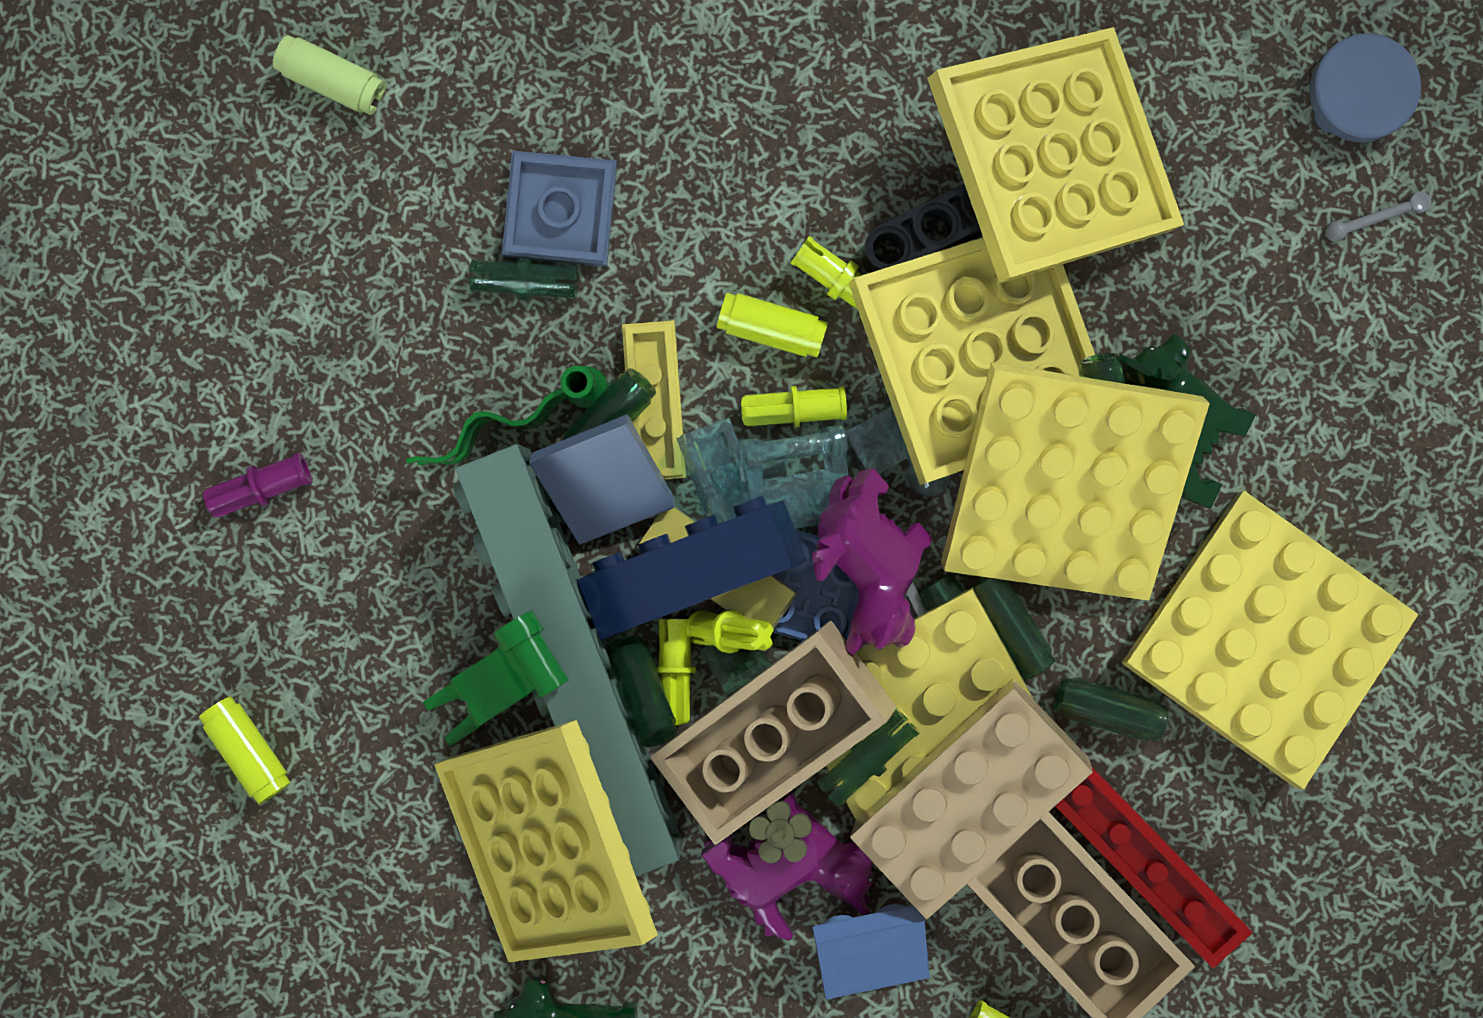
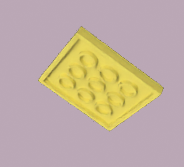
[927,27,1184,283]
[849,238,1104,485]
[941,362,1210,601]
[1122,491,1419,789]
[826,588,1035,820]
[434,720,658,962]

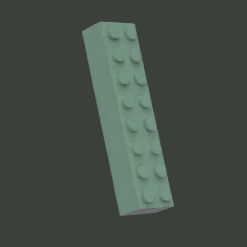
[453,444,683,877]

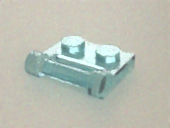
[737,425,848,529]

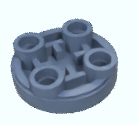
[1309,33,1421,142]

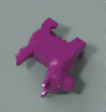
[812,468,932,655]
[701,790,873,941]

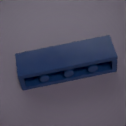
[577,496,807,640]

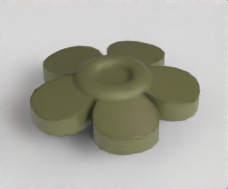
[749,801,812,864]

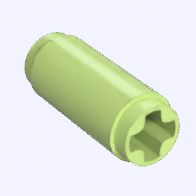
[273,35,386,115]

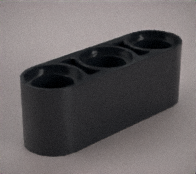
[862,184,982,273]

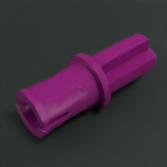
[203,452,313,517]

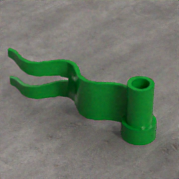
[406,366,610,466]
[422,610,569,747]

